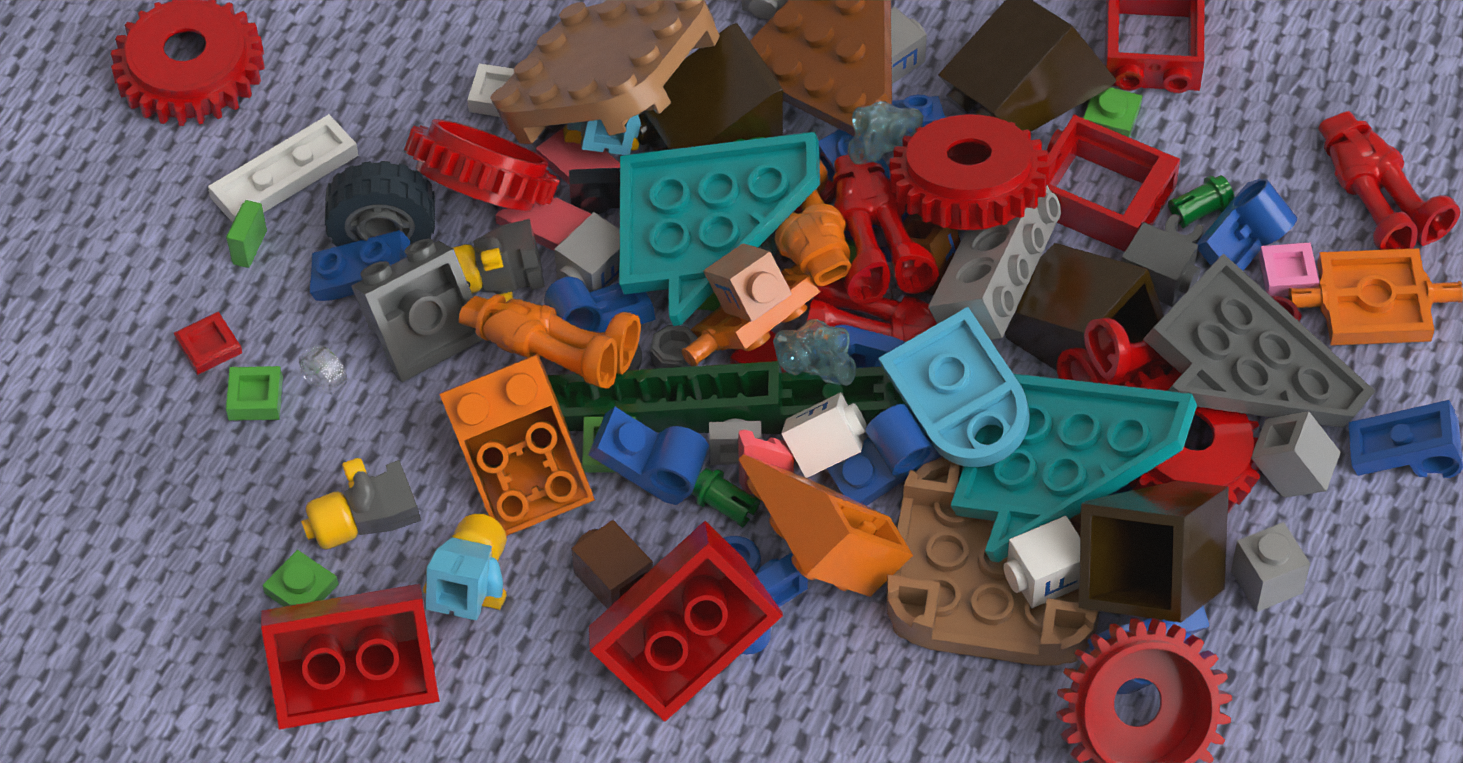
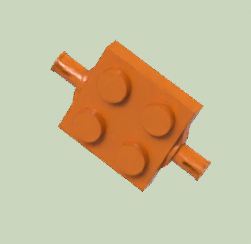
[1288,248,1463,345]
[681,264,820,366]

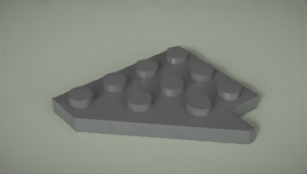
[1143,254,1375,428]

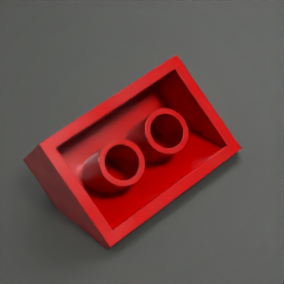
[589,521,783,722]
[261,584,440,730]

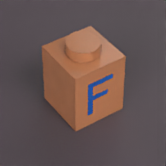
[703,243,792,322]

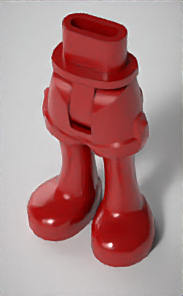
[1318,111,1461,250]
[833,151,939,304]
[801,278,937,356]
[1057,317,1173,386]

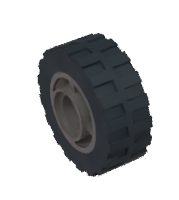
[325,161,435,247]

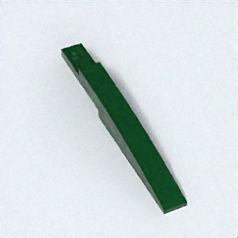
[547,361,906,434]

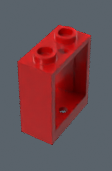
[1105,0,1205,93]
[1047,115,1180,252]

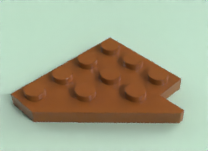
[750,0,892,139]

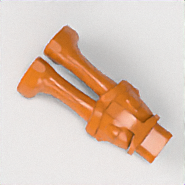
[775,159,852,286]
[459,294,641,388]

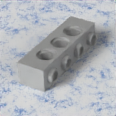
[928,185,1061,340]

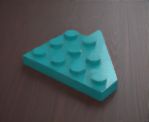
[619,132,820,326]
[950,374,1197,562]

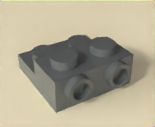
[351,239,484,382]

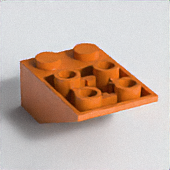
[439,354,595,536]
[738,454,913,597]

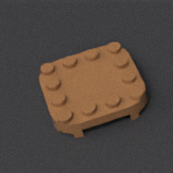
[490,0,720,144]
[886,456,1100,666]

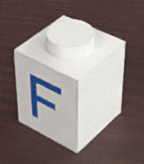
[781,392,867,478]
[1004,516,1080,608]

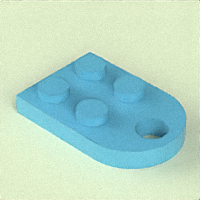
[879,307,1030,467]

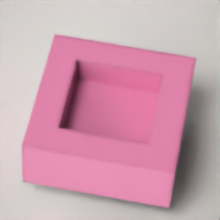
[1259,242,1319,297]

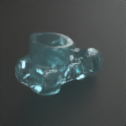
[848,101,923,165]
[773,319,856,386]

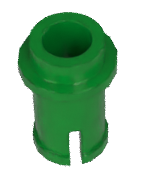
[1168,175,1235,229]
[691,468,760,528]

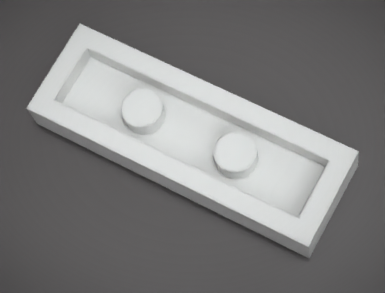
[208,114,359,223]

